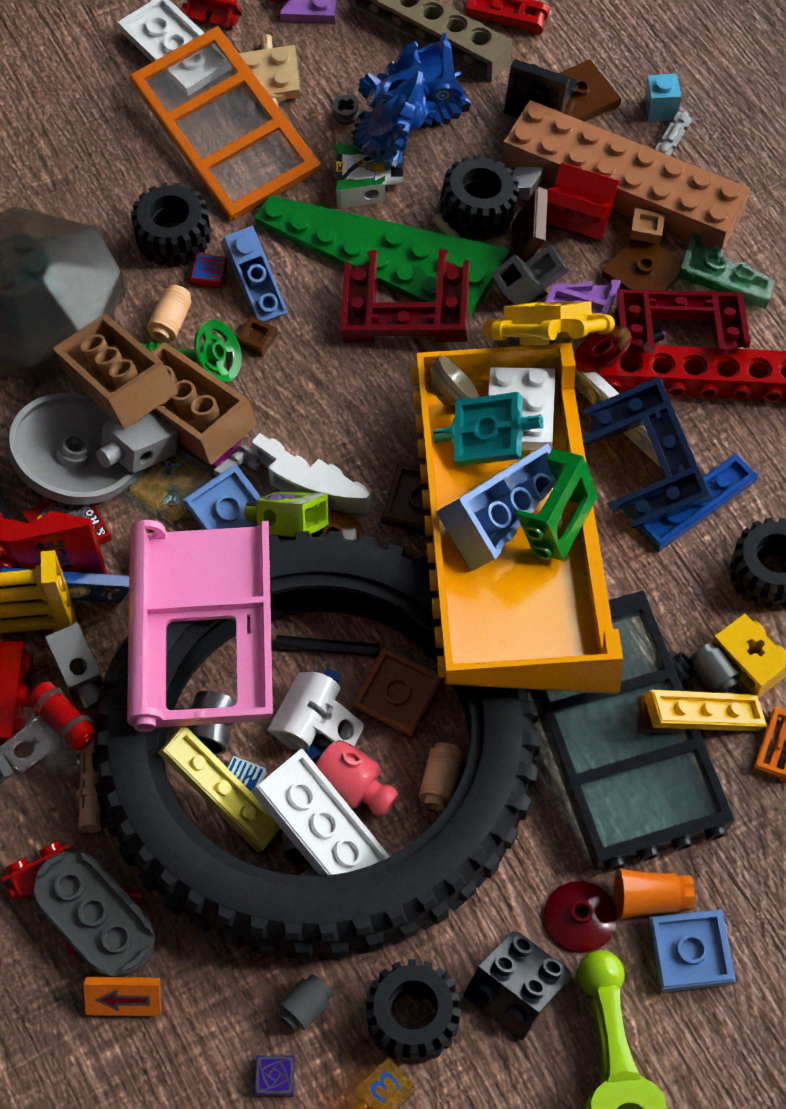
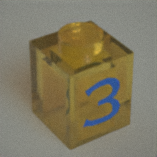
[355,1058,415,1109]

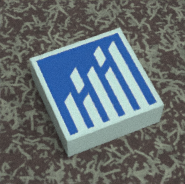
[228,756,266,791]

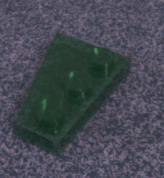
[677,232,775,309]

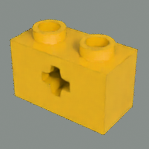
[712,614,786,698]

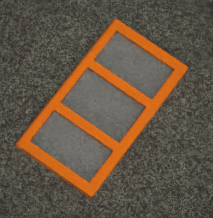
[129,26,322,221]

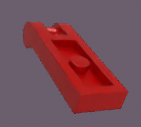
[466,0,550,35]

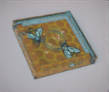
[125,447,216,524]

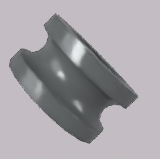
[333,95,359,125]

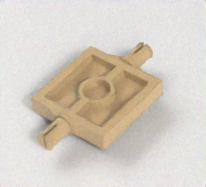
[239,34,301,106]

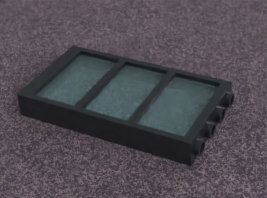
[530,590,735,872]

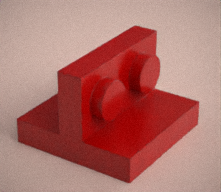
[546,162,621,240]

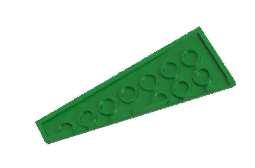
[254,195,510,320]

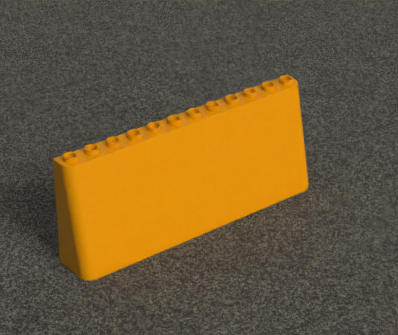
[411,342,623,694]

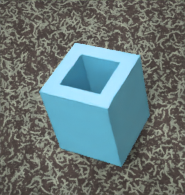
[644,74,681,122]

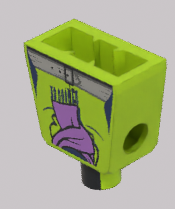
[244,492,329,537]

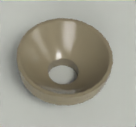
[429,355,479,406]

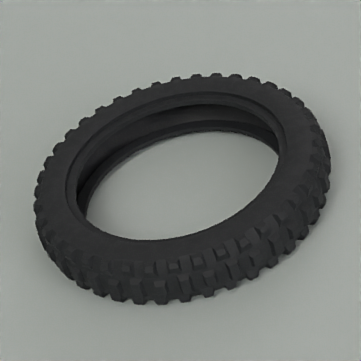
[92,531,540,960]

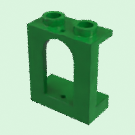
[517,448,598,561]

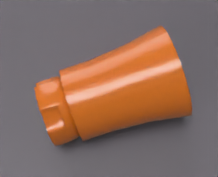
[614,868,695,920]

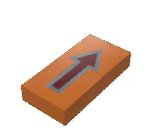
[83,977,162,1016]

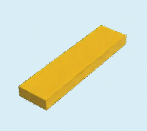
[644,690,767,731]

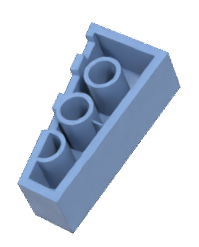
[436,443,556,571]

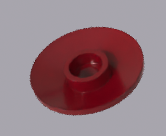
[574,325,632,373]
[544,881,617,953]

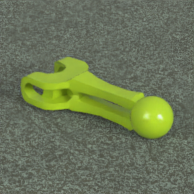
[577,950,667,1109]

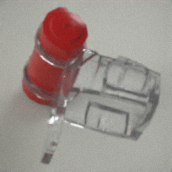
[0,682,96,781]

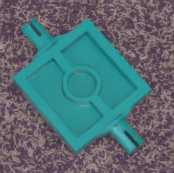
[432,392,544,467]

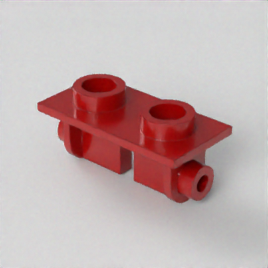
[181,0,243,29]
[2,840,70,900]

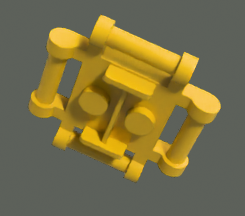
[482,301,615,345]

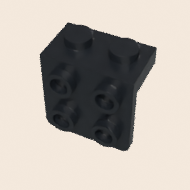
[463,931,571,1041]

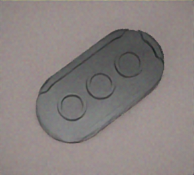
[33,852,155,977]

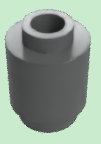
[689,643,739,693]
[278,974,333,1031]

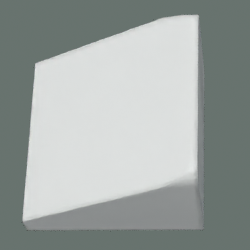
[513,167,544,201]

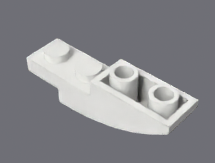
[252,433,371,514]

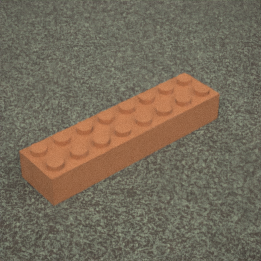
[502,100,750,254]

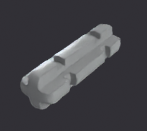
[654,111,692,156]

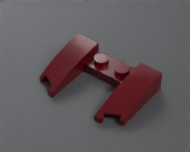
[340,249,470,342]
[615,289,750,356]

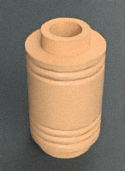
[147,285,192,343]
[418,742,464,811]

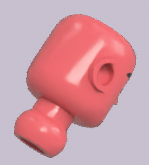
[315,740,399,817]

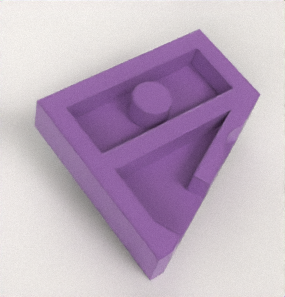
[280,0,337,24]
[545,279,621,315]

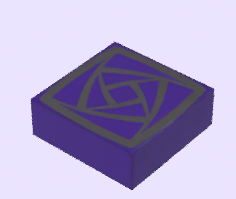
[255,1056,295,1097]

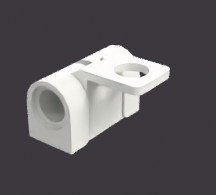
[267,672,364,750]

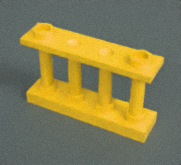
[0,550,77,641]

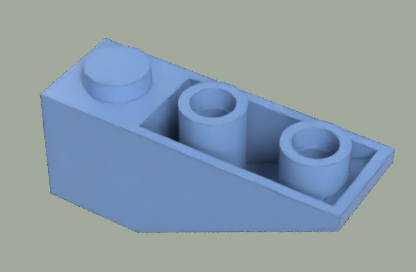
[221,226,288,322]

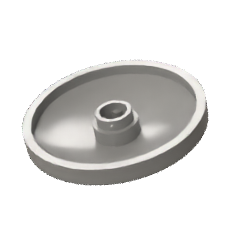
[7,393,135,505]

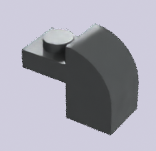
[491,244,569,304]

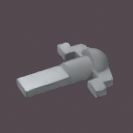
[213,445,260,476]

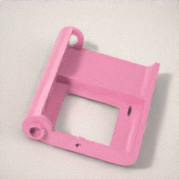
[127,520,273,732]

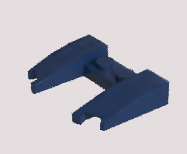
[582,376,713,529]

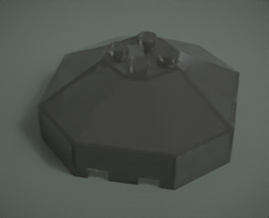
[0,207,126,389]

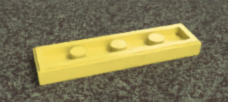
[158,726,281,852]

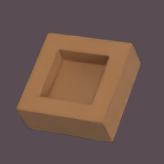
[629,208,665,244]

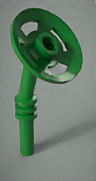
[141,320,242,383]

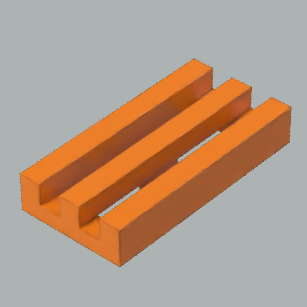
[752,706,786,783]

